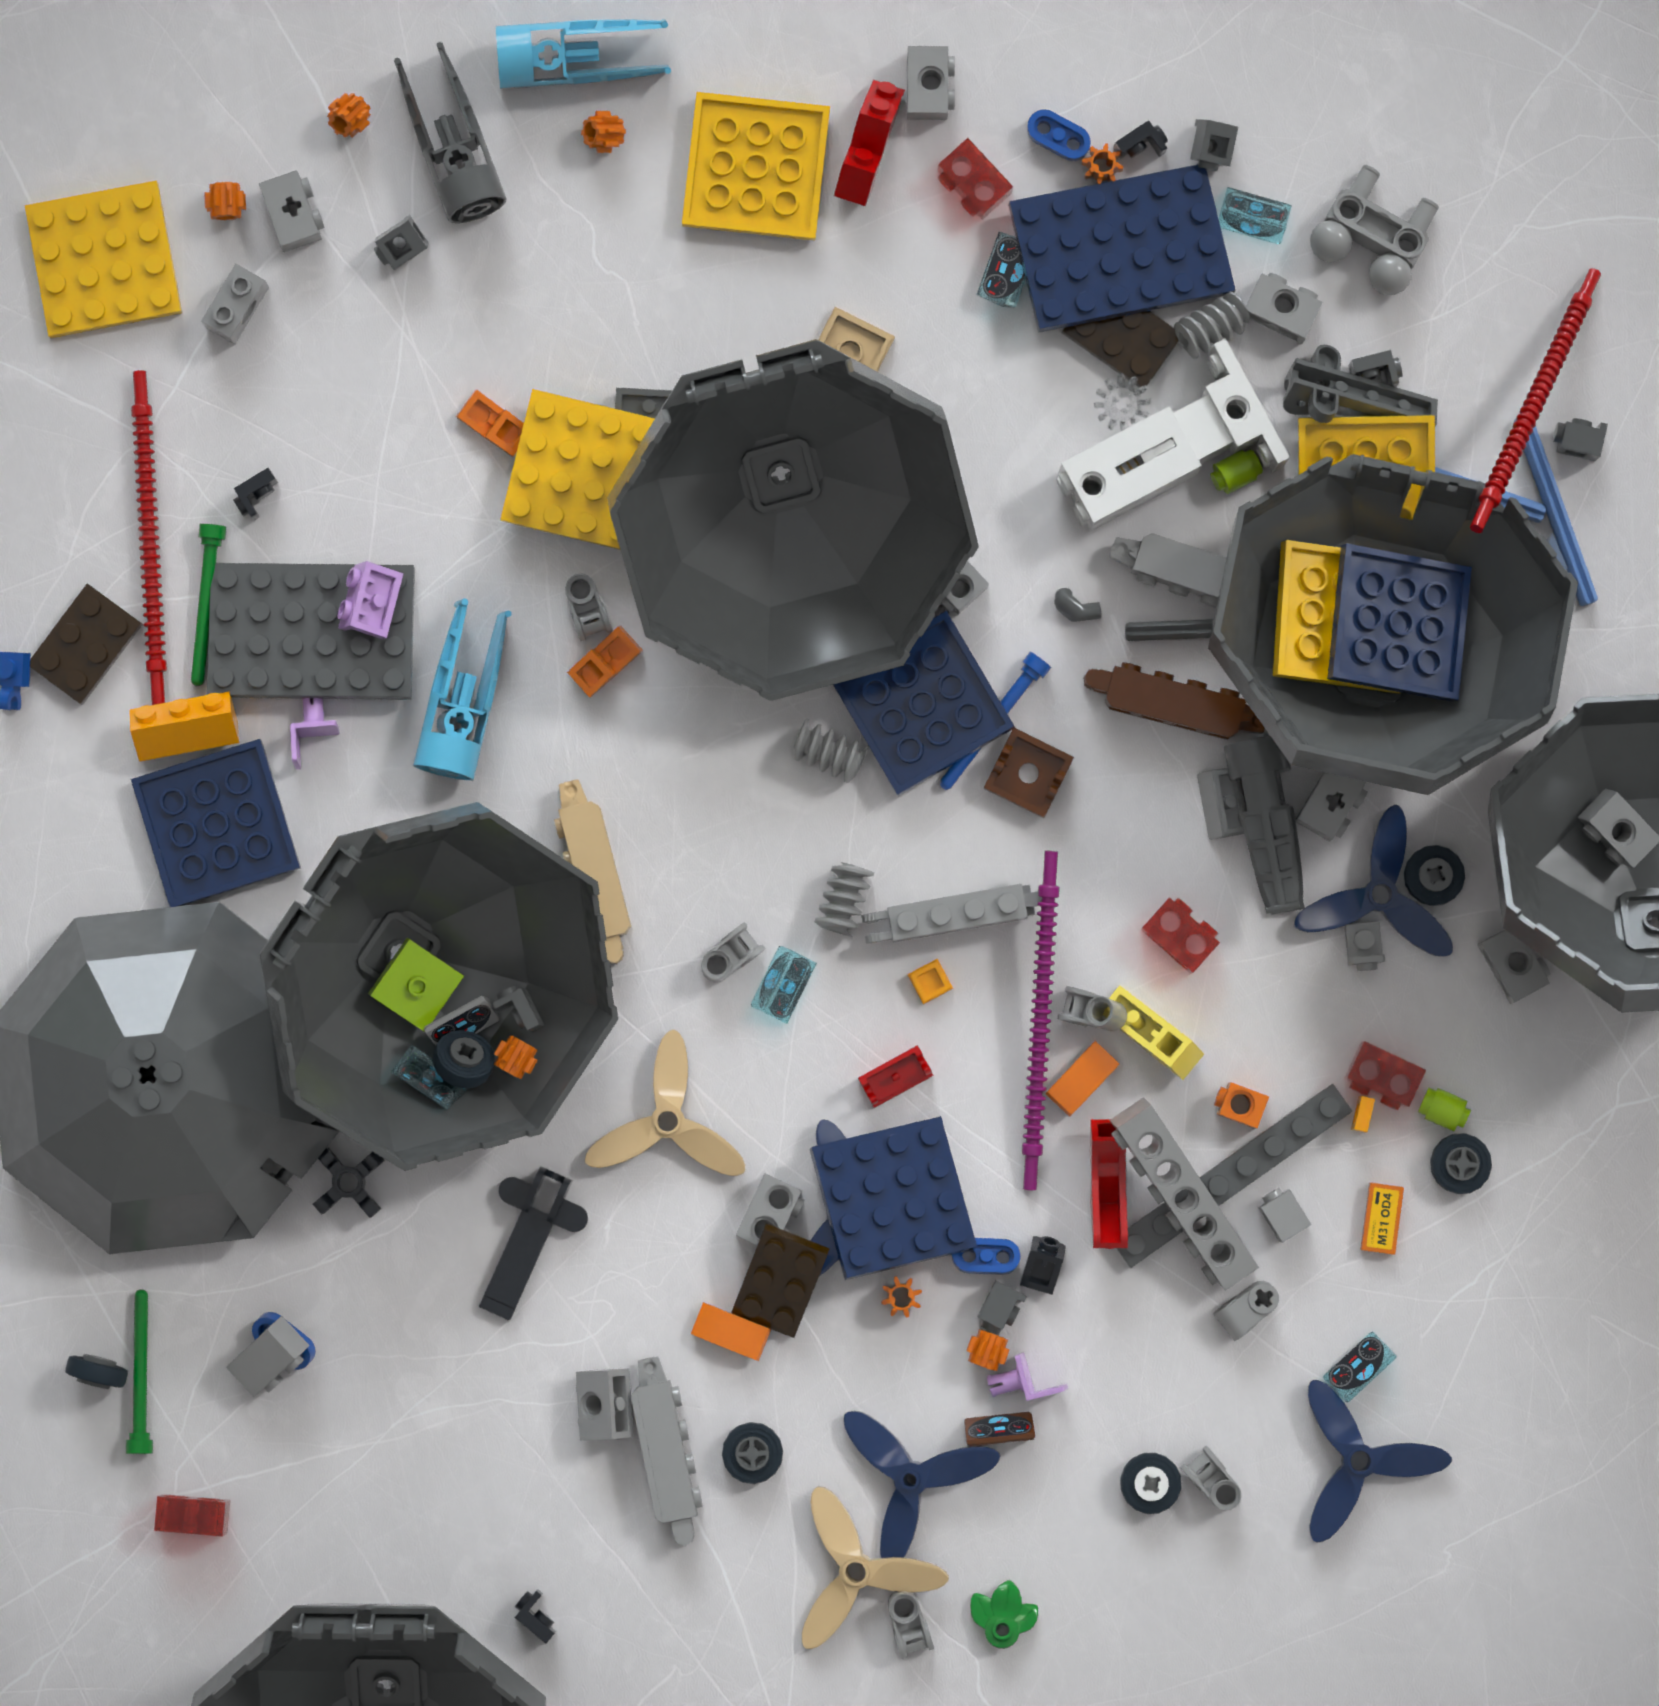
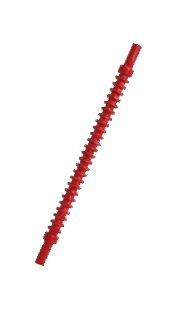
[1470,268,1601,533]
[131,370,167,705]

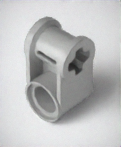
[565,574,613,641]
[701,922,766,982]
[1057,986,1127,1031]
[1213,1281,1279,1341]
[1180,1445,1242,1510]
[888,1591,934,1659]

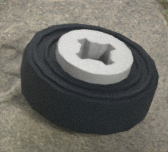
[1120,1452,1181,1514]

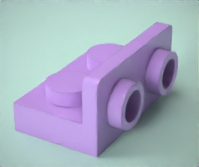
[337,561,403,639]

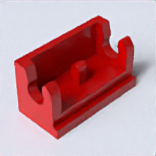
[858,1045,934,1108]

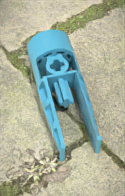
[496,19,671,89]
[413,598,512,781]

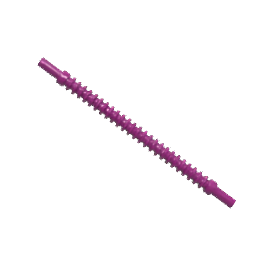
[1022,850,1060,1190]

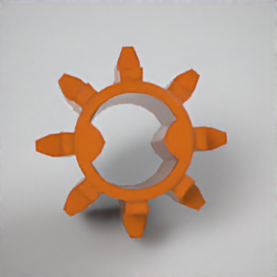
[327,93,371,137]
[581,111,626,153]
[1081,143,1124,184]
[204,182,246,220]
[494,1035,538,1079]
[881,1276,922,1318]
[966,1329,1010,1371]

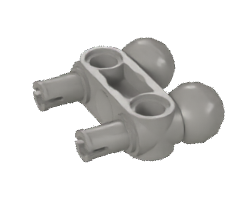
[1310,165,1439,295]

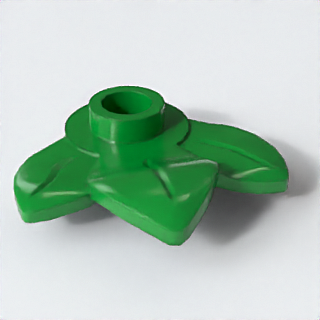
[970,1580,1038,1649]

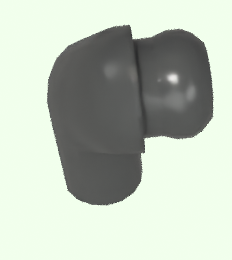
[1054,588,1101,622]

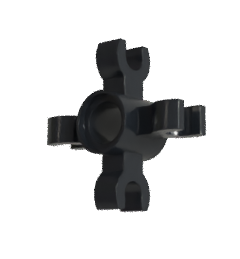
[312,1147,385,1218]

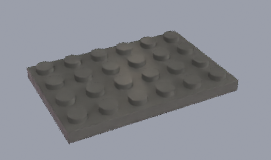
[207,563,415,700]

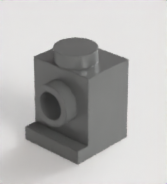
[1190,119,1238,171]
[374,215,429,270]
[1553,418,1608,461]
[977,1280,1027,1335]

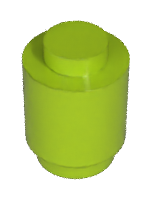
[1210,449,1263,494]
[1418,1088,1471,1132]

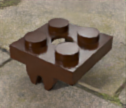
[983,728,1074,818]

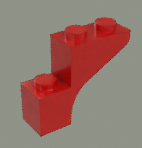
[834,79,905,206]
[1089,1119,1128,1249]

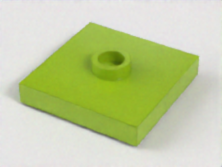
[368,937,464,1032]

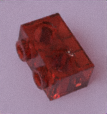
[937,138,1013,220]
[1140,897,1220,974]
[1344,1041,1426,1110]
[154,1494,230,1537]

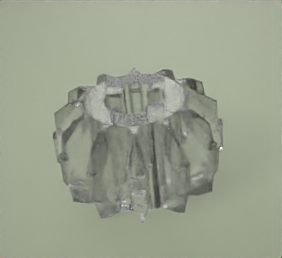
[1094,374,1152,431]

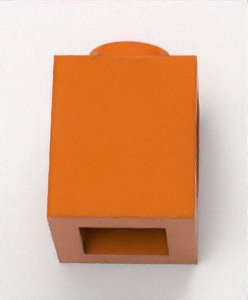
[1214,1082,1269,1129]

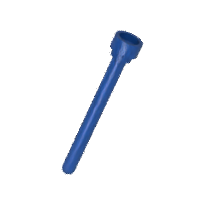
[940,651,1052,790]

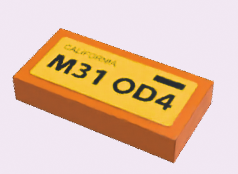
[1360,1182,1404,1255]

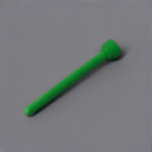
[191,524,226,686]
[126,1289,153,1454]

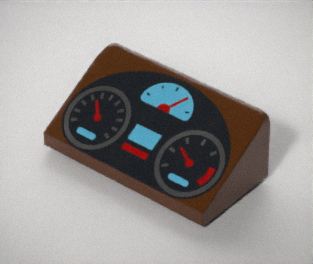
[964,1412,1035,1446]

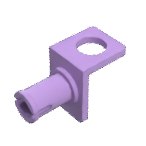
[290,698,340,770]
[987,1352,1068,1401]

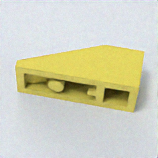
[1103,985,1204,1080]

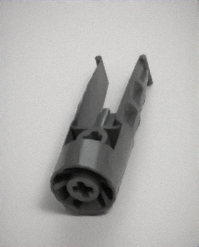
[394,42,507,224]
[1224,736,1305,915]

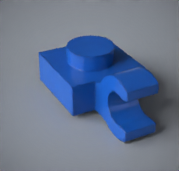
[0,652,31,710]

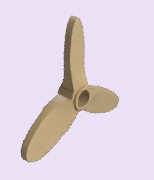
[585,1030,745,1176]
[802,1486,949,1649]

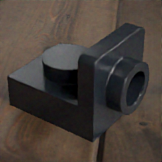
[1113,120,1168,159]
[233,468,278,520]
[1020,1236,1066,1295]
[514,1589,556,1644]

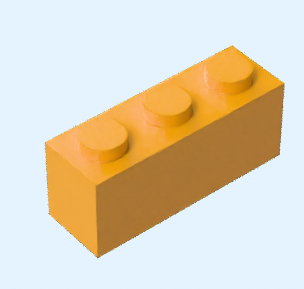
[129,691,239,762]

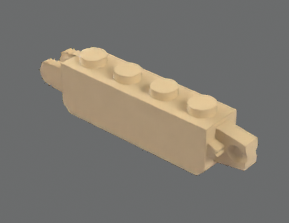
[554,779,631,964]

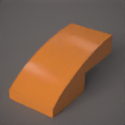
[456,390,524,457]
[567,626,643,697]
[1045,1041,1120,1117]
[691,1302,771,1361]

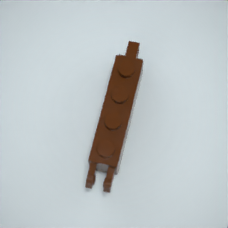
[1083,662,1265,740]

